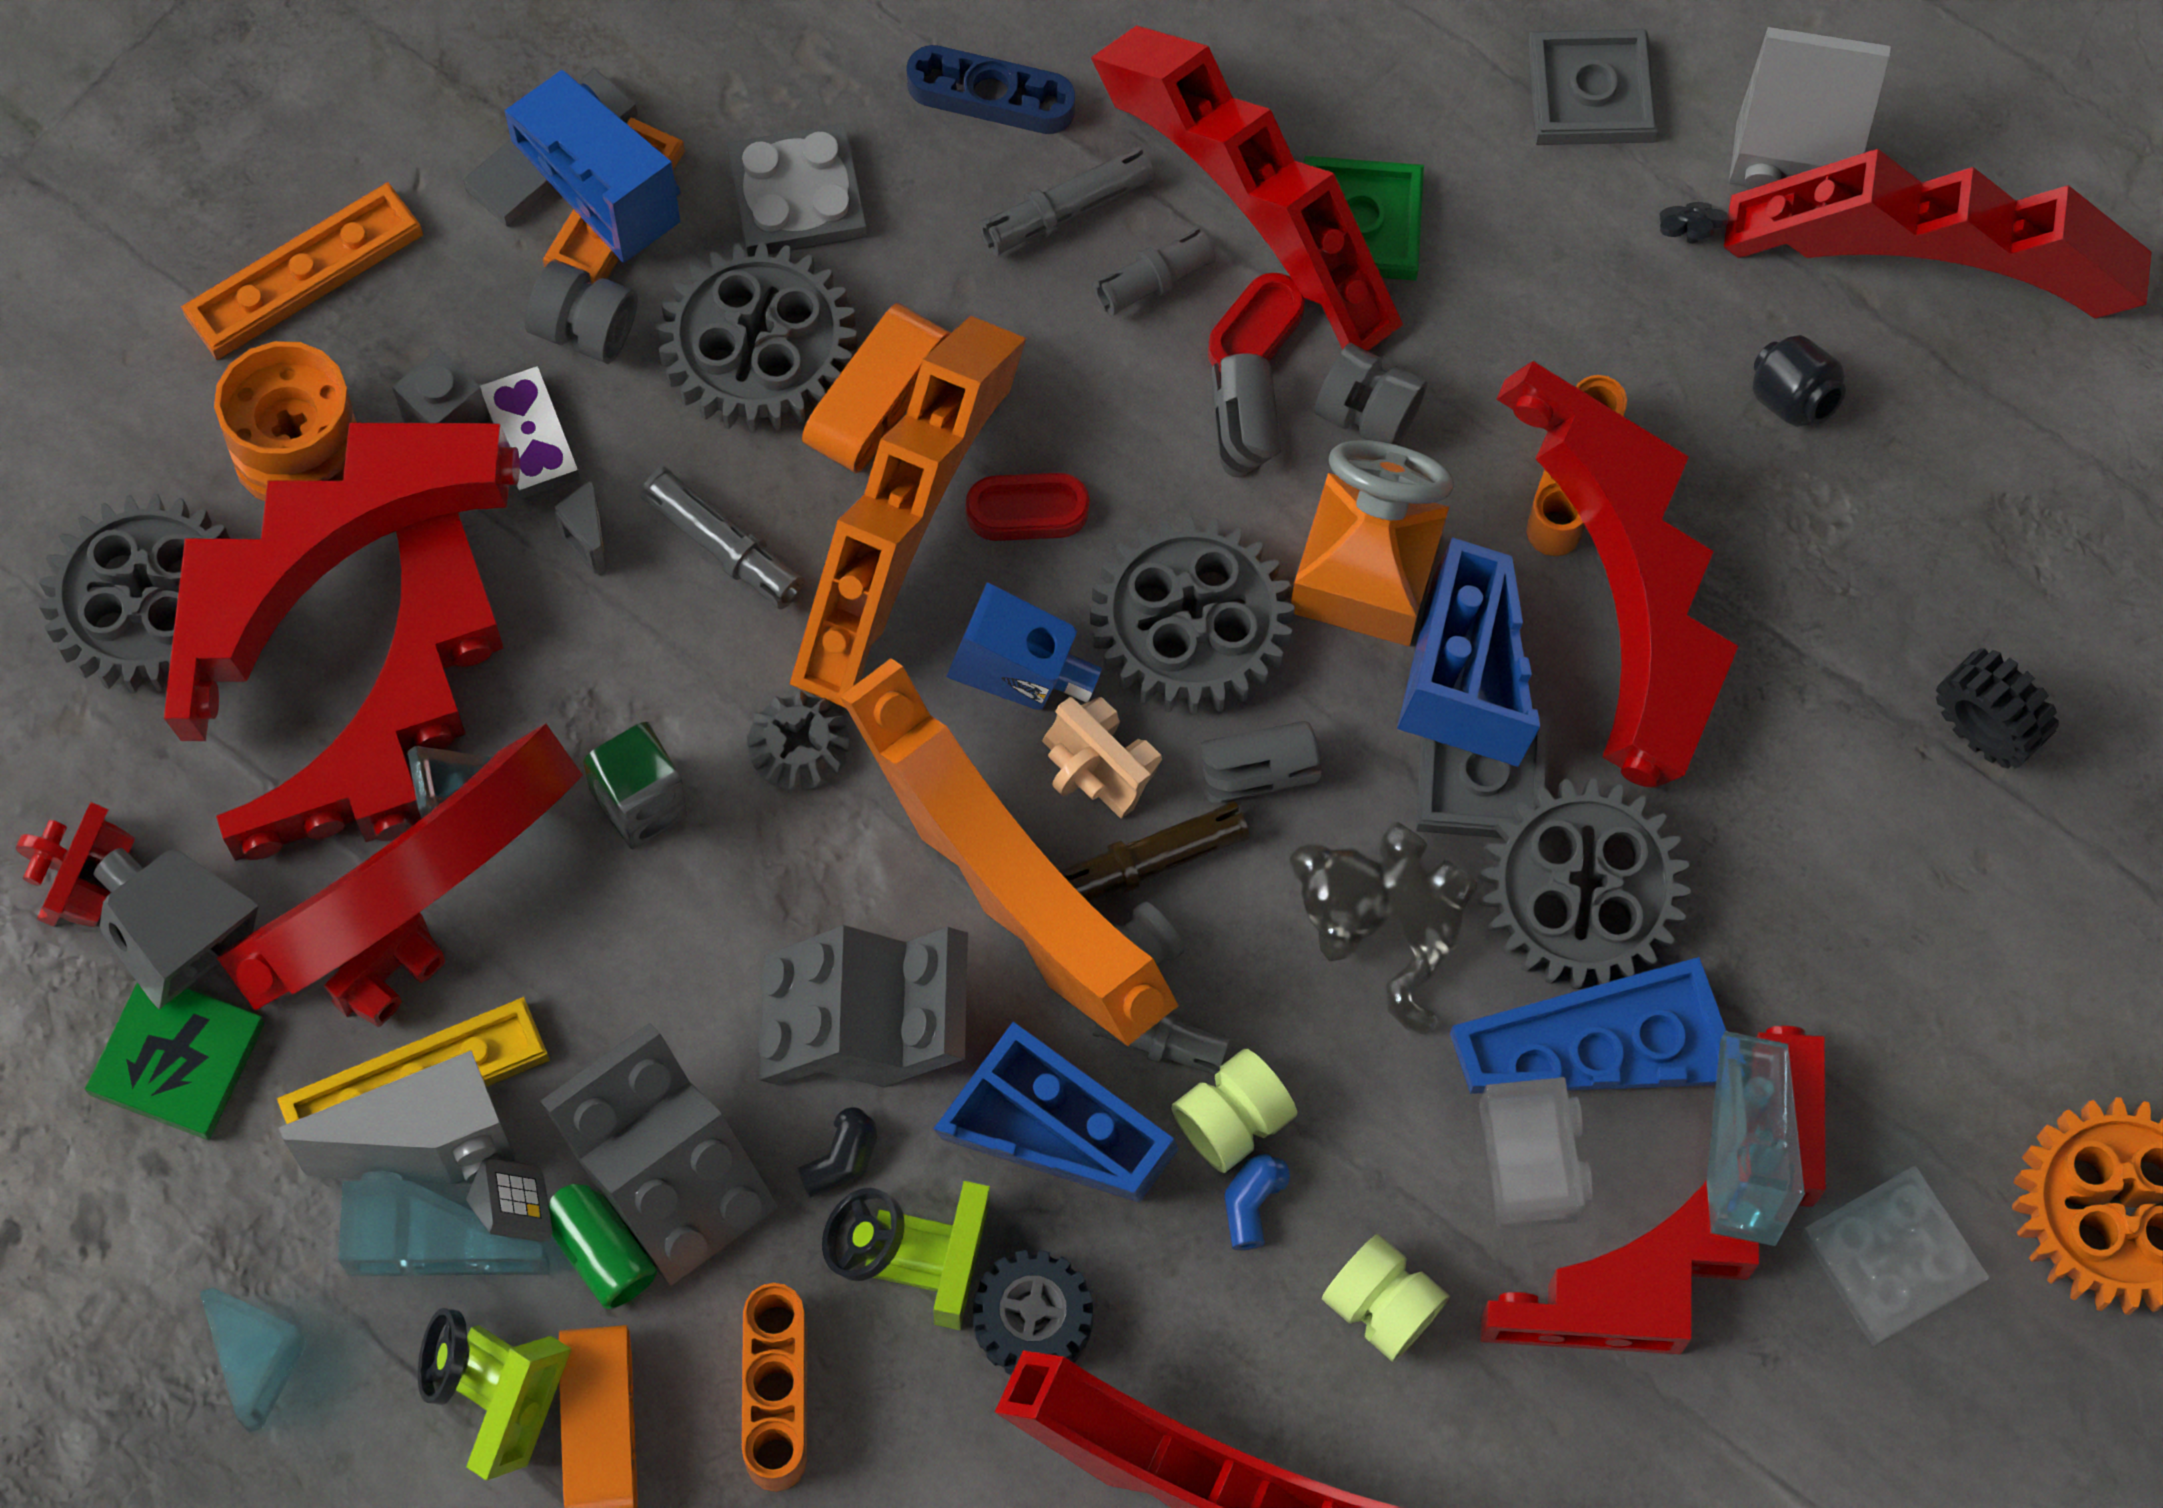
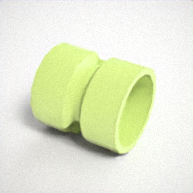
[1171,1049,1297,1173]
[1322,1234,1450,1362]

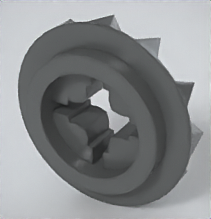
[747,691,849,791]

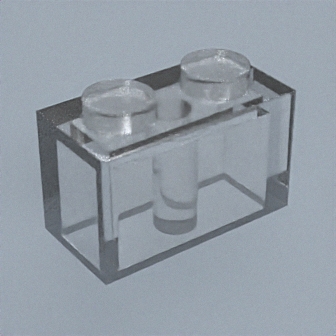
[1479,1077,1593,1230]

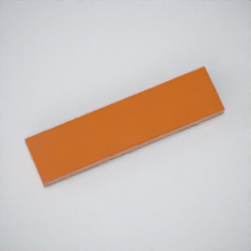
[181,182,423,360]

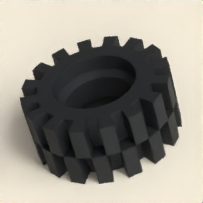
[1936,648,2059,769]

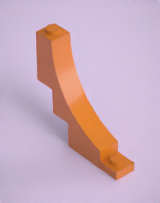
[789,316,1027,708]
[840,658,1179,1046]

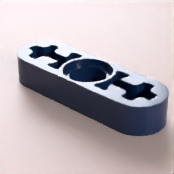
[906,45,1075,134]

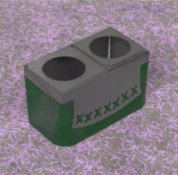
[583,722,687,849]

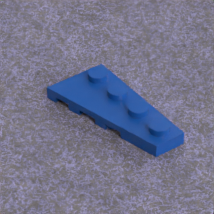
[1450,957,1743,1094]

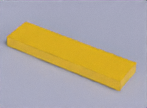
[277,997,550,1124]

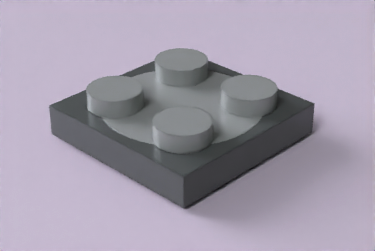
[726,123,867,257]

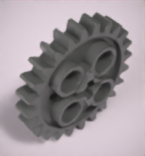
[657,242,858,433]
[38,494,230,693]
[1090,516,1295,715]
[1478,778,1691,989]

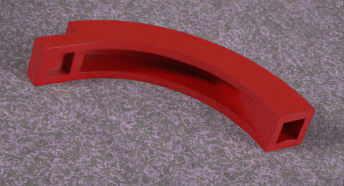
[217,723,583,1011]

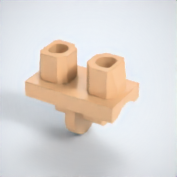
[1042,696,1162,819]

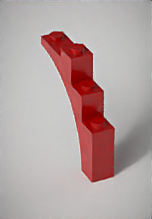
[216,513,504,861]
[994,1350,1402,1508]

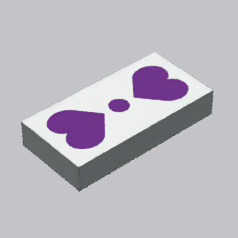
[480,366,580,499]

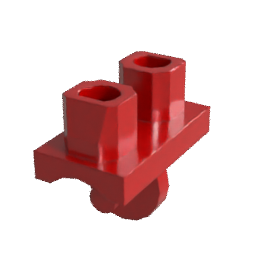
[15,802,135,928]
[323,912,446,1027]

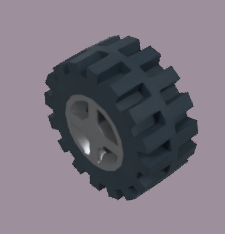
[973,1250,1093,1375]

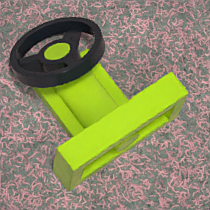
[822,1181,990,1330]
[418,1308,571,1481]

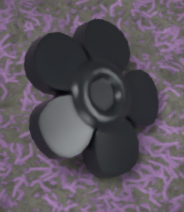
[1659,202,1728,244]

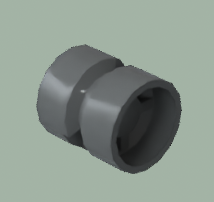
[525,259,638,364]
[1314,343,1428,445]

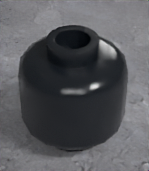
[1753,335,1846,427]

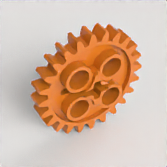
[2012,1097,2163,1315]

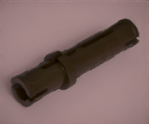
[1058,801,1249,901]

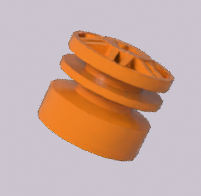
[214,341,357,501]

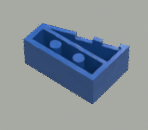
[504,70,681,263]
[1397,537,1540,767]
[933,1022,1179,1203]

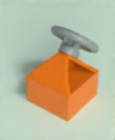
[1291,440,1454,647]

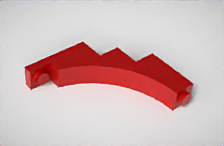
[1091,25,1403,351]
[1724,149,2152,319]
[1496,361,1739,788]
[164,423,520,741]
[1480,1026,1826,1355]

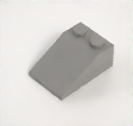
[1729,27,1891,189]
[279,1051,515,1184]

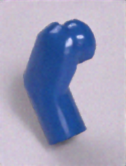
[1224,1154,1290,1250]

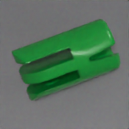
[549,1184,657,1310]

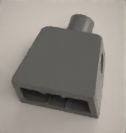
[94,848,258,1010]

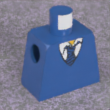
[946,583,1102,710]

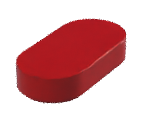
[1208,273,1305,373]
[965,473,1090,541]

